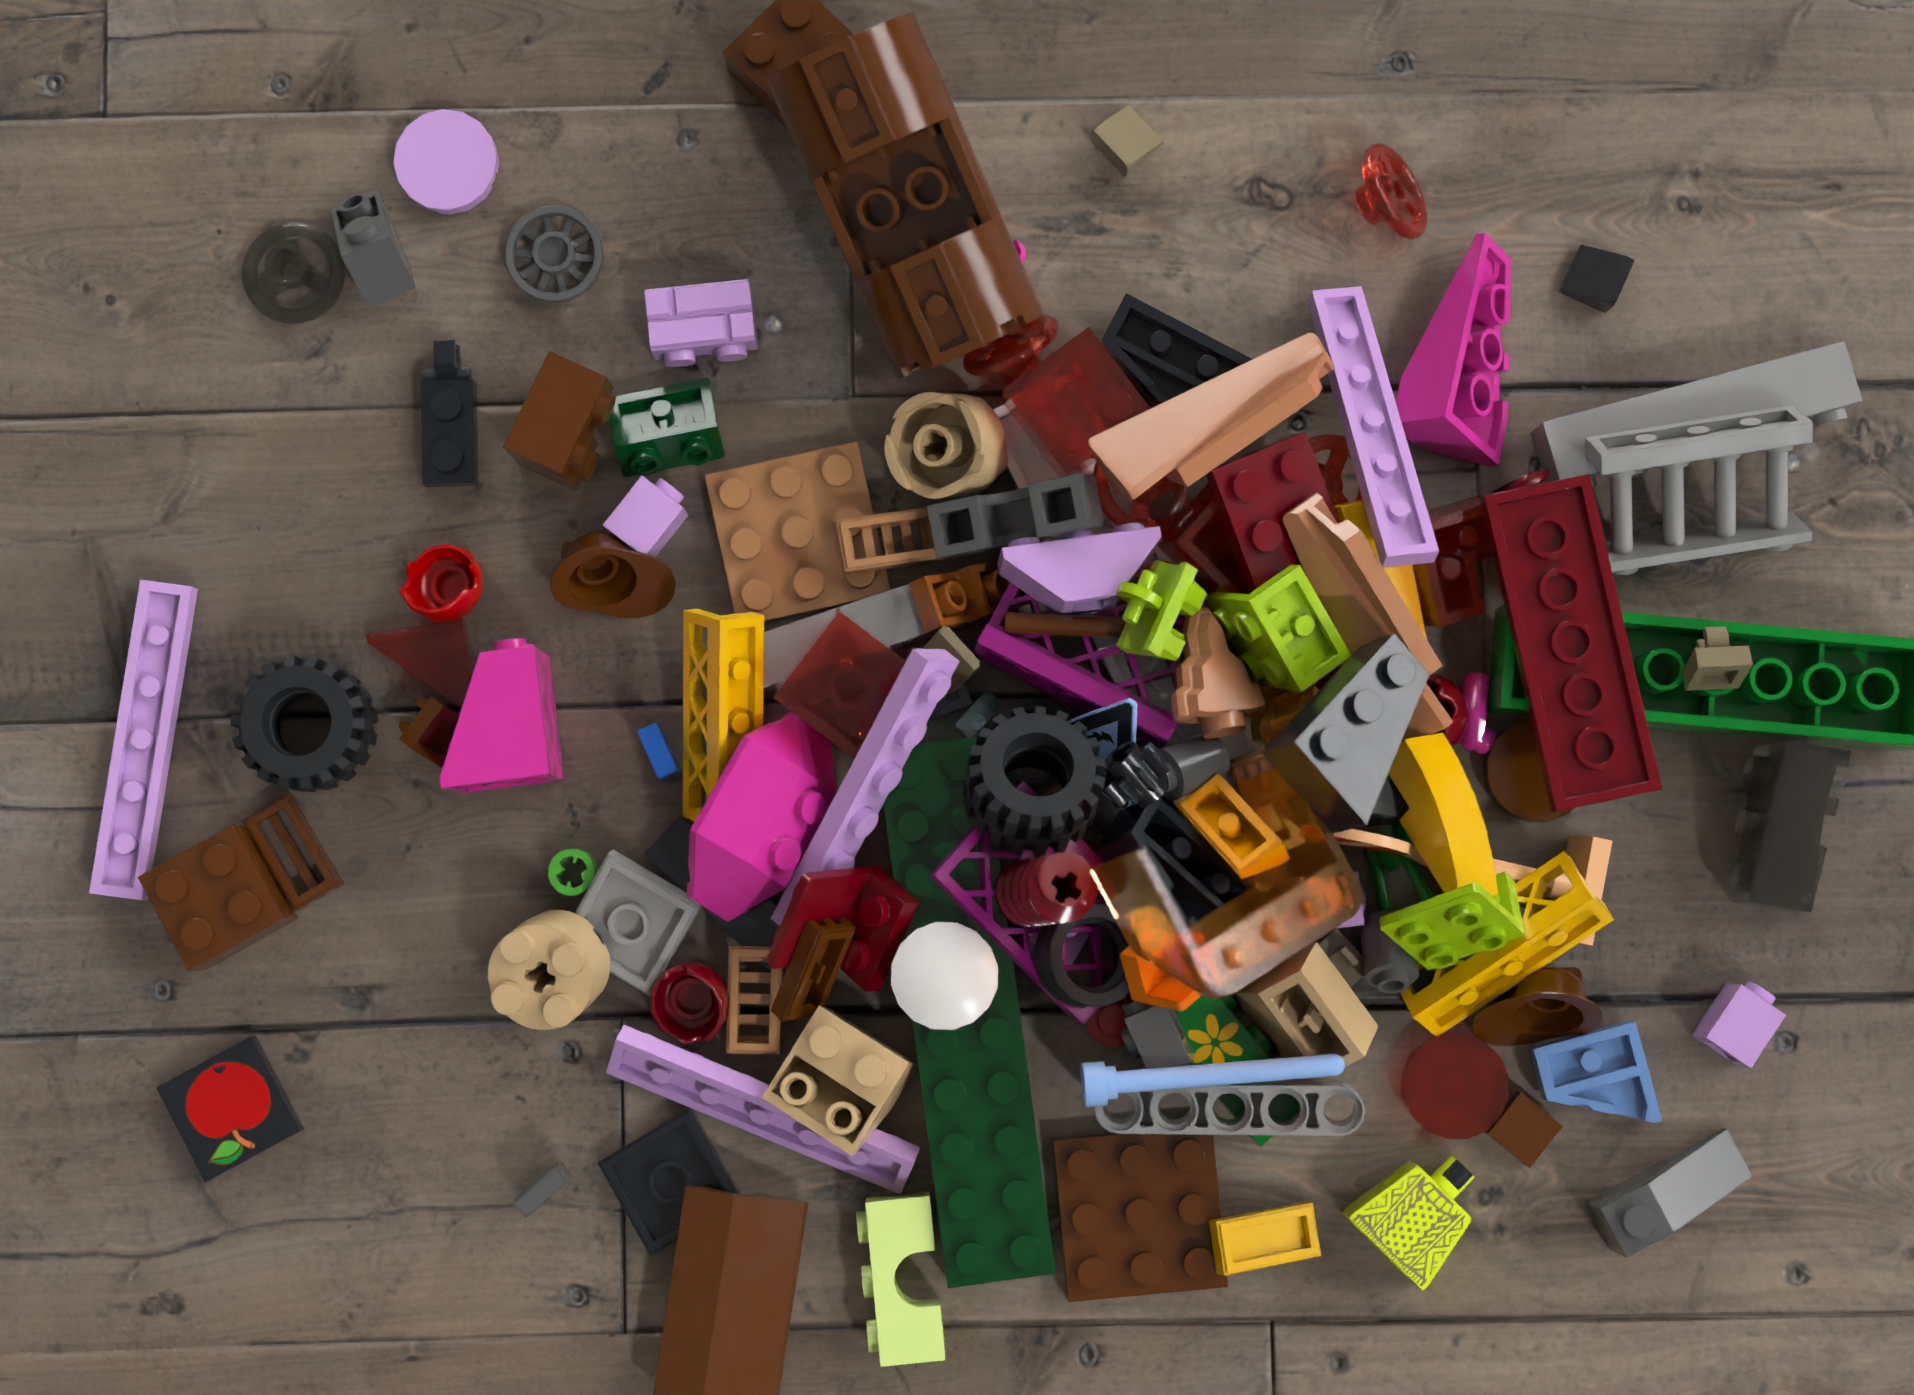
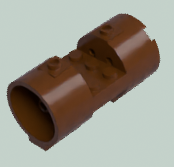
[766,12,1044,378]

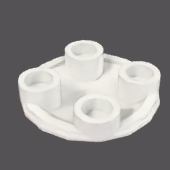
[891,922,998,1030]

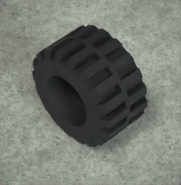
[231,656,378,792]
[963,706,1106,857]

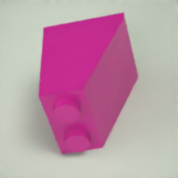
[440,638,565,794]

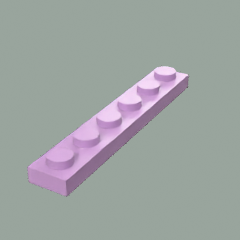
[1308,286,1439,568]
[89,580,198,901]
[771,649,959,926]
[606,1025,920,1195]

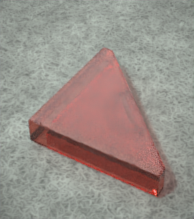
[366,618,474,709]

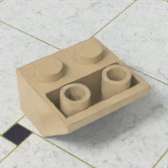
[1230,941,1379,1079]
[762,1005,918,1156]

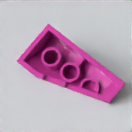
[1395,233,1511,467]

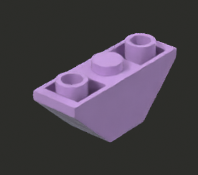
[997,523,1161,615]

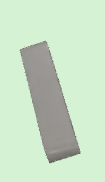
[702,584,951,703]
[1095,1079,1365,1136]

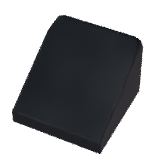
[1559,244,1635,313]

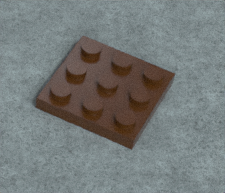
[1052,1133,1228,1302]

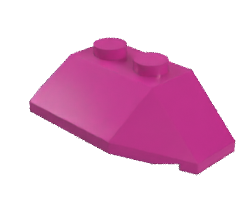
[687,712,837,922]

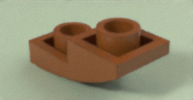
[909,561,1018,633]

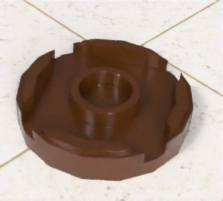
[1484,718,1574,822]

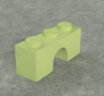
[856,1191,945,1367]

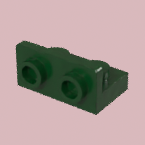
[609,377,725,477]

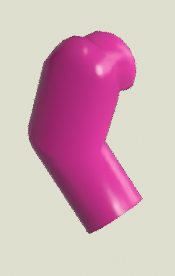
[1459,672,1496,754]

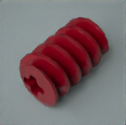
[995,852,1097,927]

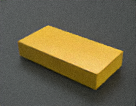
[1209,1201,1321,1276]

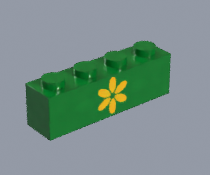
[1129,981,1299,1147]

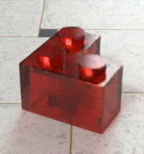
[1412,495,1493,627]

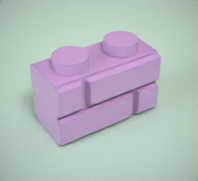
[645,279,758,367]

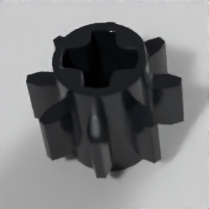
[1103,741,1170,809]

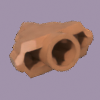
[1170,607,1268,738]

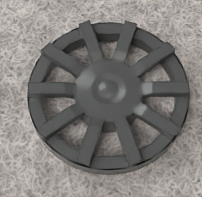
[505,205,604,303]

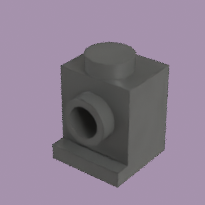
[1121,1000,1194,1069]

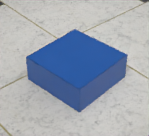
[637,722,683,782]

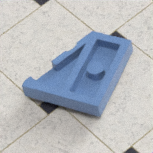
[1528,1020,1662,1123]

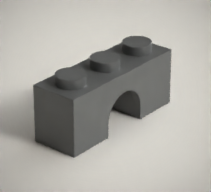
[927,474,1105,558]

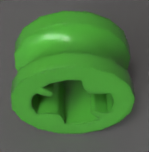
[548,848,599,896]

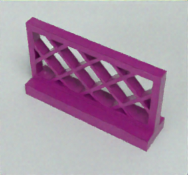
[974,582,1185,749]
[929,780,1148,1025]

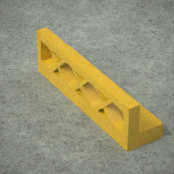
[683,609,764,821]
[1400,851,1614,1037]

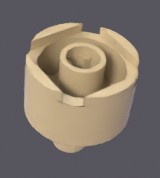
[884,392,1008,499]
[488,910,610,1030]

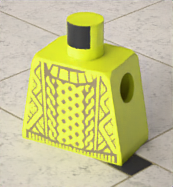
[1341,1155,1475,1291]

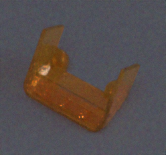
[1090,767,1362,999]

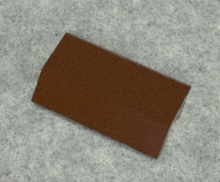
[653,1185,809,1395]

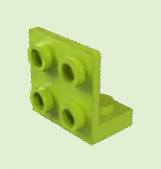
[1206,565,1351,692]
[1379,871,1525,970]

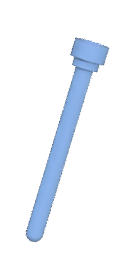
[1080,1054,1345,1107]

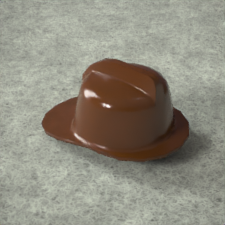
[550,532,676,618]
[1472,967,1602,1046]

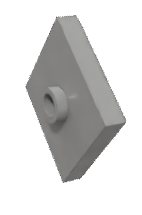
[575,850,702,996]

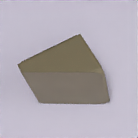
[1090,105,1163,178]
[922,626,980,694]

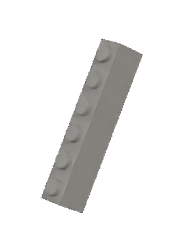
[1531,341,1863,488]

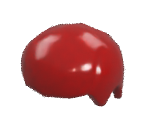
[399,544,483,624]

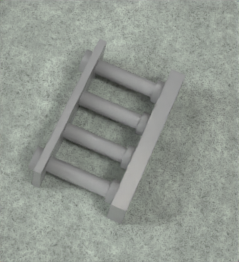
[1585,405,1813,575]

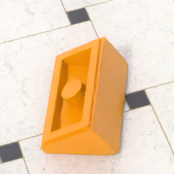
[1176,773,1290,879]

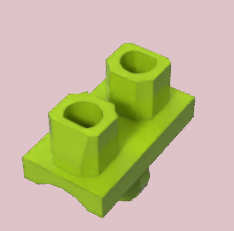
[1116,560,1207,661]

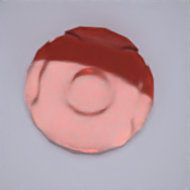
[1401,1033,1509,1139]

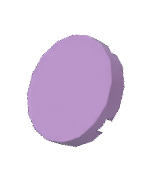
[393,109,500,215]

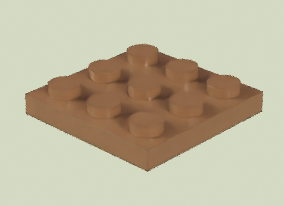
[705,441,891,623]

